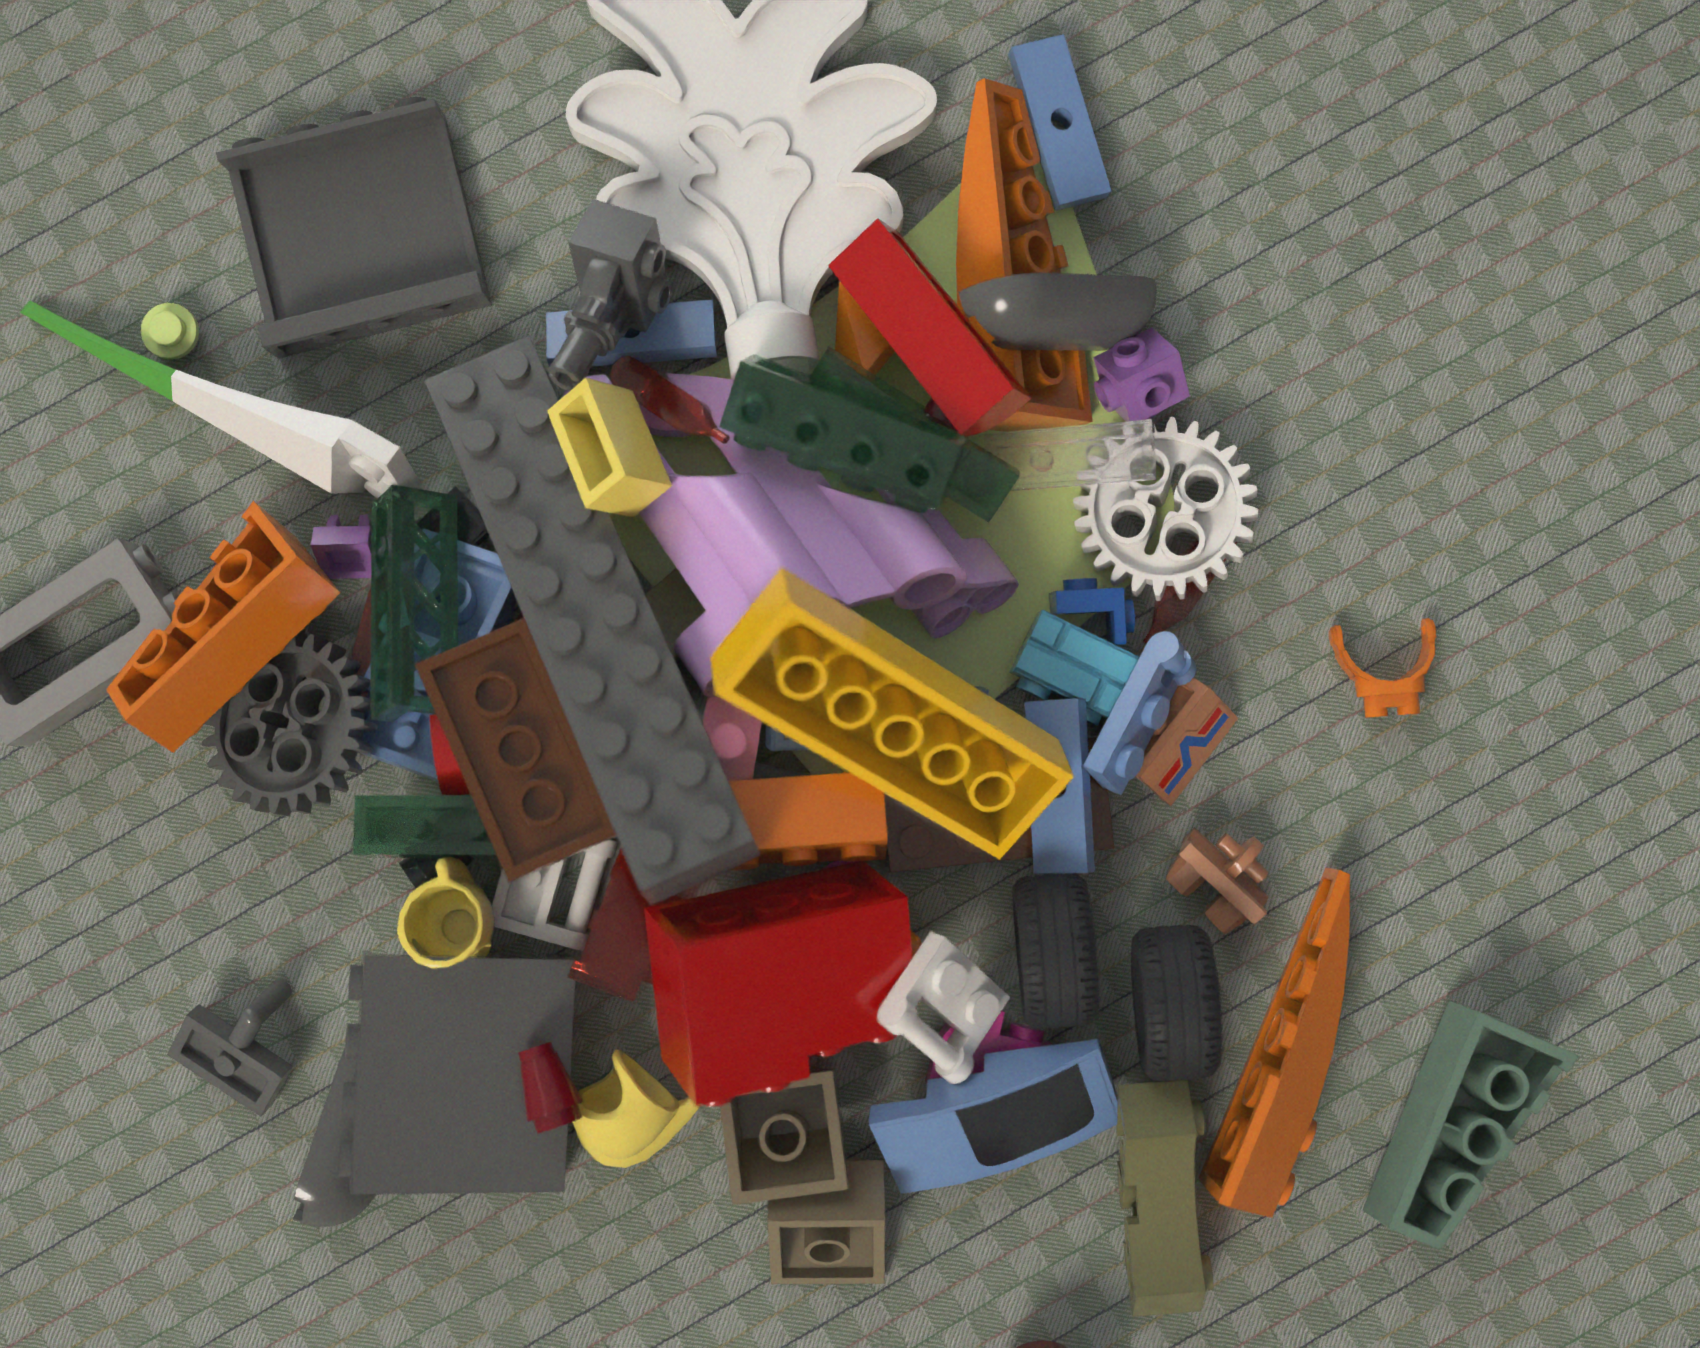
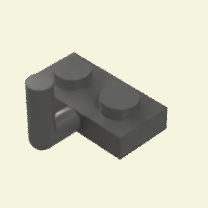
[167,979,293,1117]

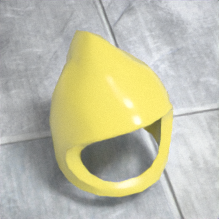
[397,857,495,969]
[573,1049,700,1168]

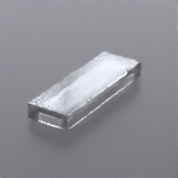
[984,419,1156,493]

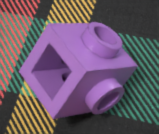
[1093,327,1190,427]

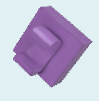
[311,514,382,579]

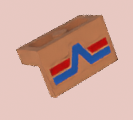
[1136,678,1238,806]

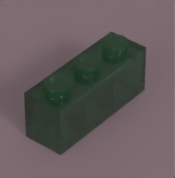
[353,795,498,858]

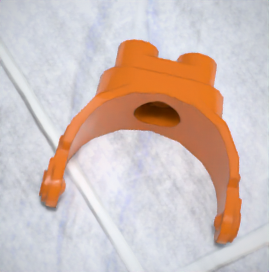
[1329,618,1436,718]

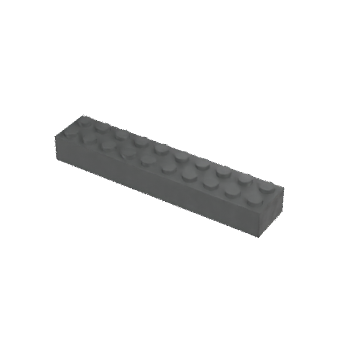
[424,335,761,905]

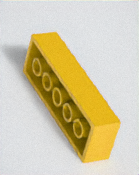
[710,567,1074,860]

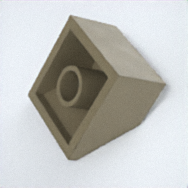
[720,1068,849,1205]
[767,1157,885,1284]

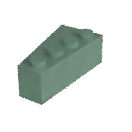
[1362,1001,1579,1250]

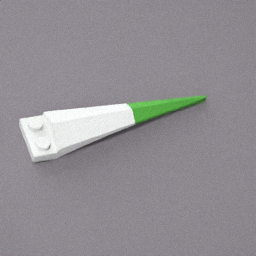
[20,301,427,510]

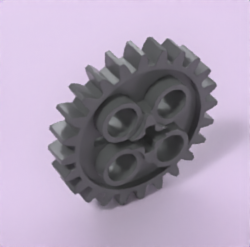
[202,633,378,816]

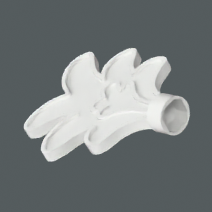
[566,0,937,386]

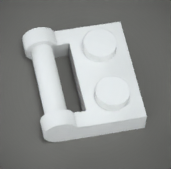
[492,839,618,951]
[878,931,1010,1084]

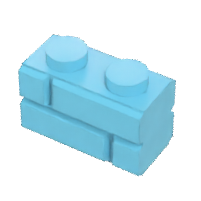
[1009,610,1140,726]

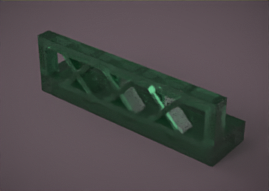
[370,484,458,722]

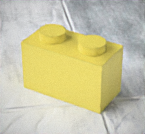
[547,378,672,517]

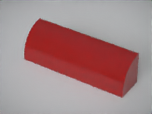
[828,218,1032,436]

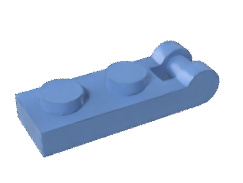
[1083,631,1197,795]

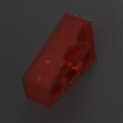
[567,847,683,1002]

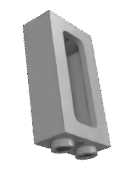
[0,538,179,747]

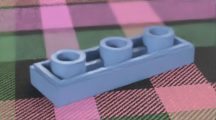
[1008,34,1112,211]
[546,299,717,367]
[1025,698,1095,874]

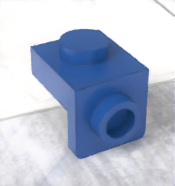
[1049,578,1135,645]

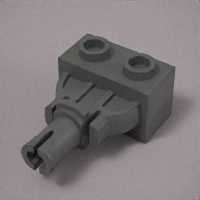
[548,199,672,391]

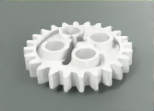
[1073,417,1258,601]

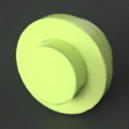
[141,303,199,359]

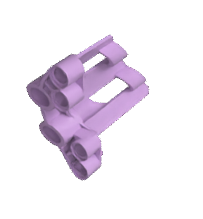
[563,373,1019,697]

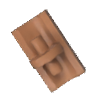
[1166,827,1269,934]

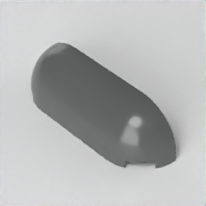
[958,273,1157,351]
[293,1048,376,1227]

